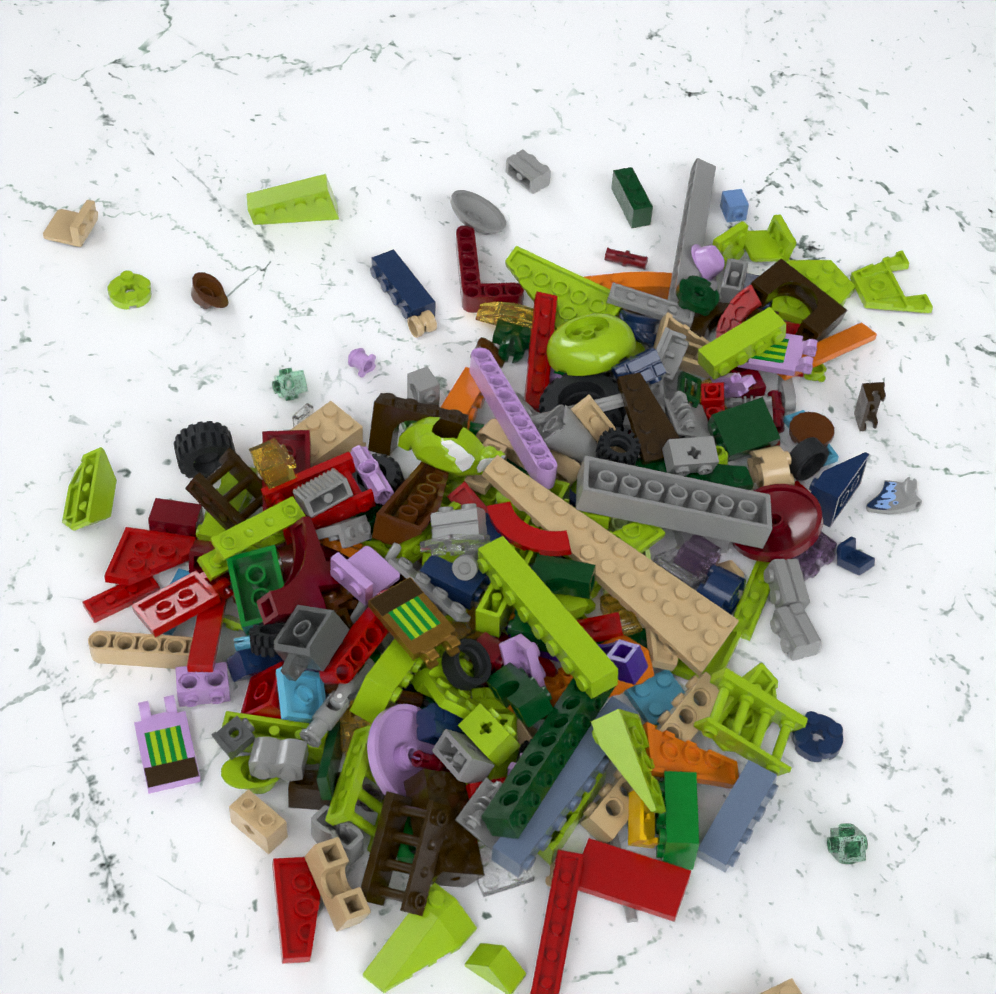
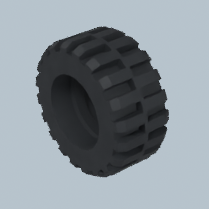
[539,372,626,442]

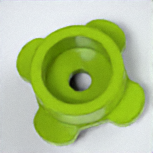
[804,364,827,382]

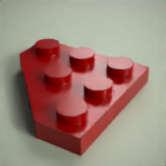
[104,527,196,586]

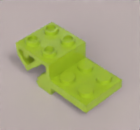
[411,644,479,719]

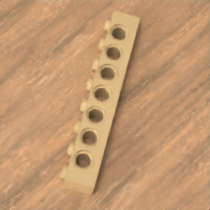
[579,672,719,843]

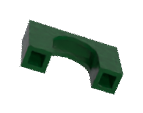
[507,554,596,653]

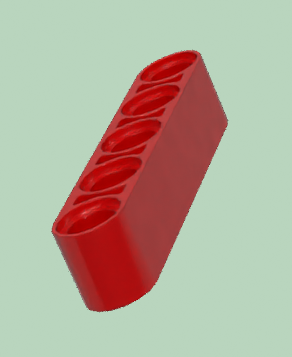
[319,589,389,685]

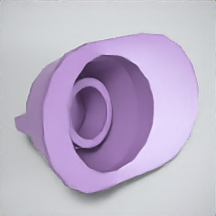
[691,244,725,281]

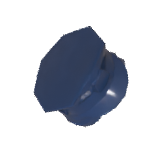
[619,310,660,348]

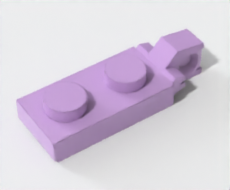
[706,373,756,398]

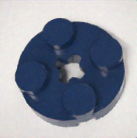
[791,711,844,762]

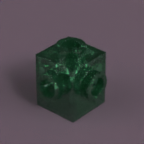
[272,367,308,401]
[827,823,868,864]

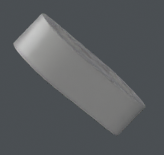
[777,376,796,412]

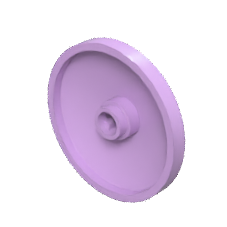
[367,704,435,797]

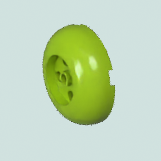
[547,313,636,376]

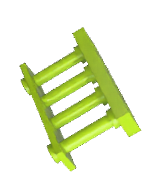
[197,496,306,581]
[693,668,808,776]
[325,724,385,852]

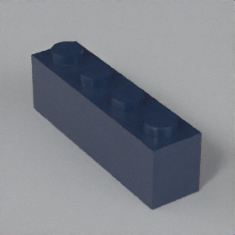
[370,249,436,319]

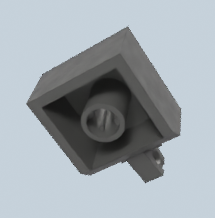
[274,605,350,681]

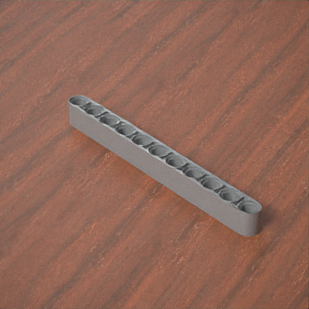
[668,158,716,303]

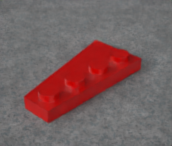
[272,857,321,964]

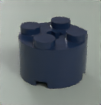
[697,564,746,615]

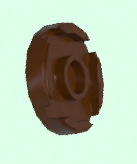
[789,411,835,447]

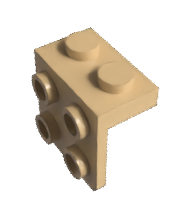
[43,200,98,247]

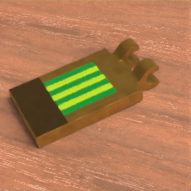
[368,577,461,670]

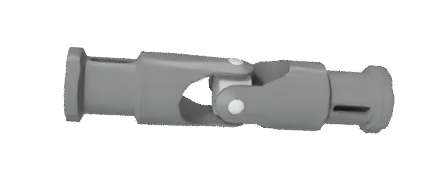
[299,658,375,748]

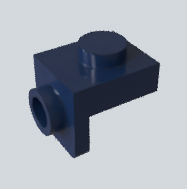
[836,536,875,576]

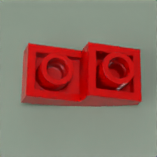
[701,382,725,421]

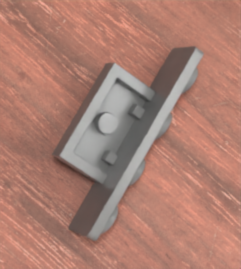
[388,557,471,622]

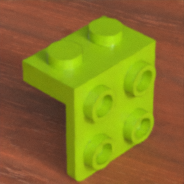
[744,214,797,262]

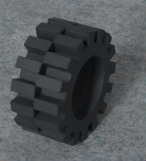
[596,427,641,466]
[249,622,286,657]

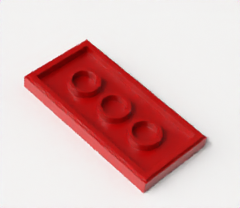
[578,838,692,922]

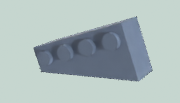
[697,760,779,873]

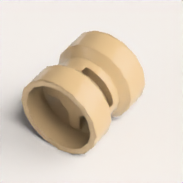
[407,310,437,338]

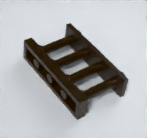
[185,448,262,530]
[361,791,451,917]

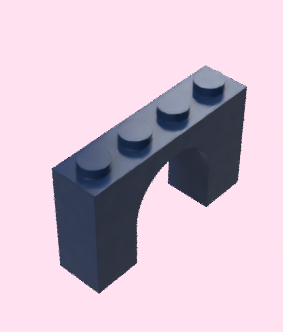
[419,512,508,610]

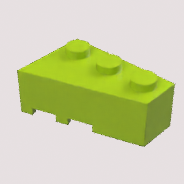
[350,638,424,724]

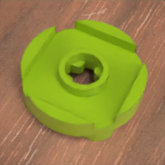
[107,270,152,309]

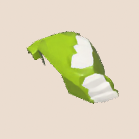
[398,417,506,477]

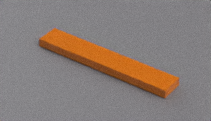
[776,322,877,381]

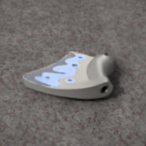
[866,477,922,514]

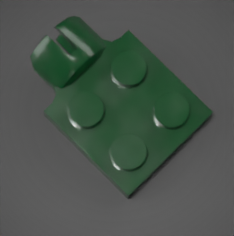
[492,311,533,363]

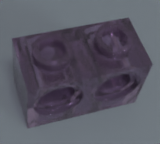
[791,531,837,582]

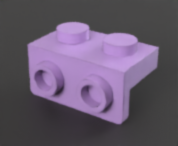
[499,634,546,687]

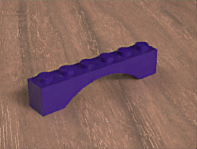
[505,617,648,685]

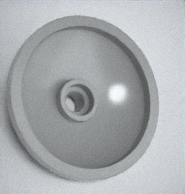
[450,190,506,234]

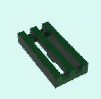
[676,371,702,408]

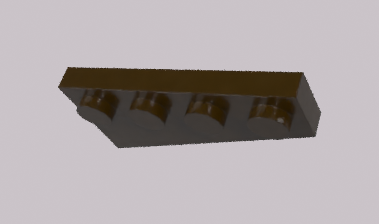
[617,373,680,465]

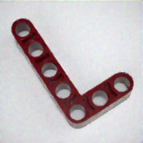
[456,225,524,313]

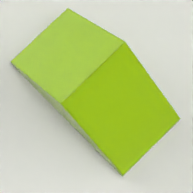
[464,943,526,994]

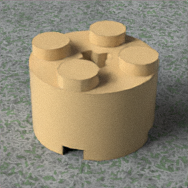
[747,445,795,488]

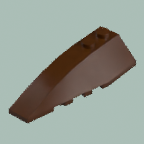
[372,462,449,545]

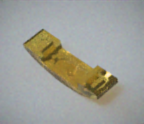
[475,302,555,331]

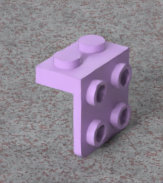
[330,546,400,606]

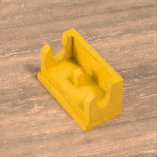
[628,790,659,849]

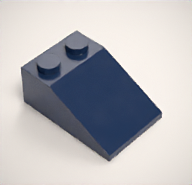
[809,452,869,528]

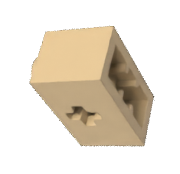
[229,789,288,855]

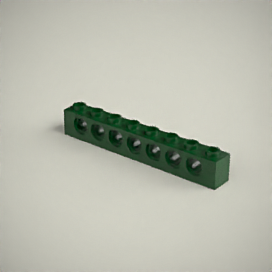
[481,678,616,839]

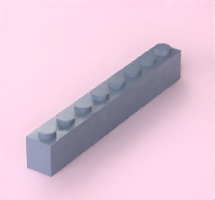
[491,696,639,878]

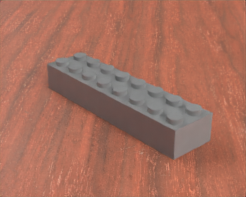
[576,456,772,549]

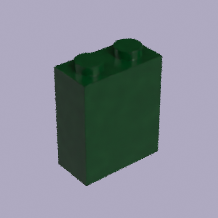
[707,397,781,462]

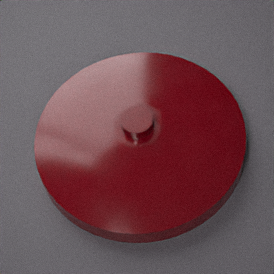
[731,484,823,562]

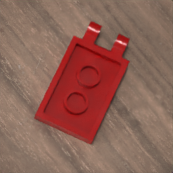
[131,570,234,638]

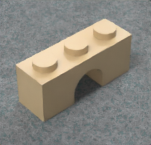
[304,837,371,932]

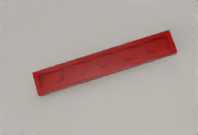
[524,291,558,413]
[187,577,231,672]
[530,849,585,994]

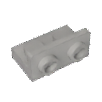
[316,515,372,549]

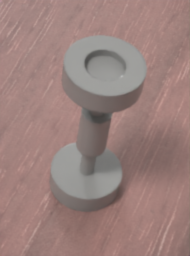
[452,540,486,581]

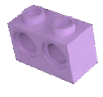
[175,662,231,707]

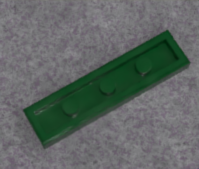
[316,718,346,800]

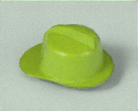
[221,755,280,794]

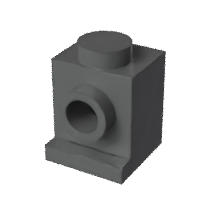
[211,716,255,760]

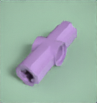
[351,445,394,505]

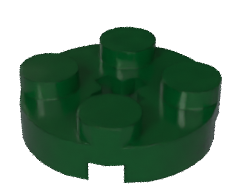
[676,275,720,316]

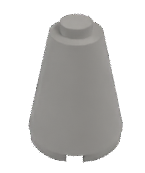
[538,405,598,463]

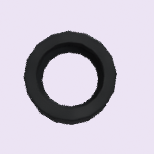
[789,437,829,481]
[441,638,492,690]

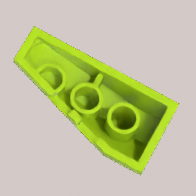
[591,709,666,814]

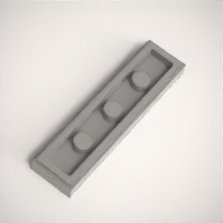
[607,282,695,328]

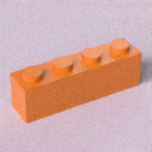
[440,367,485,430]

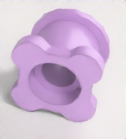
[348,348,376,378]

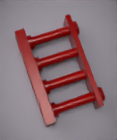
[261,451,376,545]

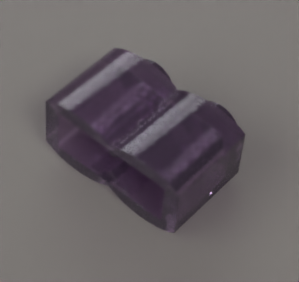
[673,534,722,578]

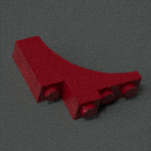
[256,516,340,625]

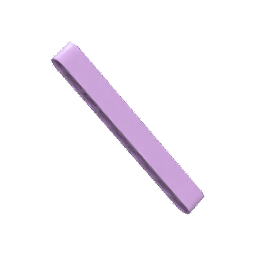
[469,348,557,489]

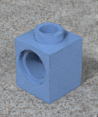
[720,189,749,223]

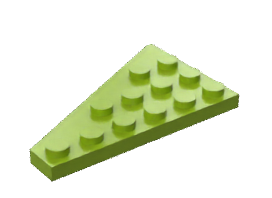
[505,246,623,330]

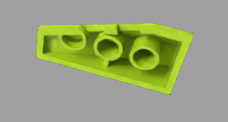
[362,883,477,993]

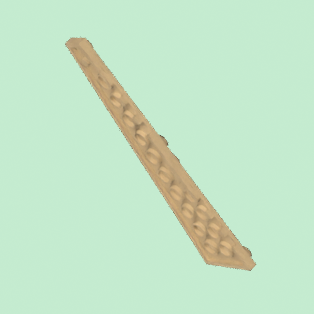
[482,455,739,676]

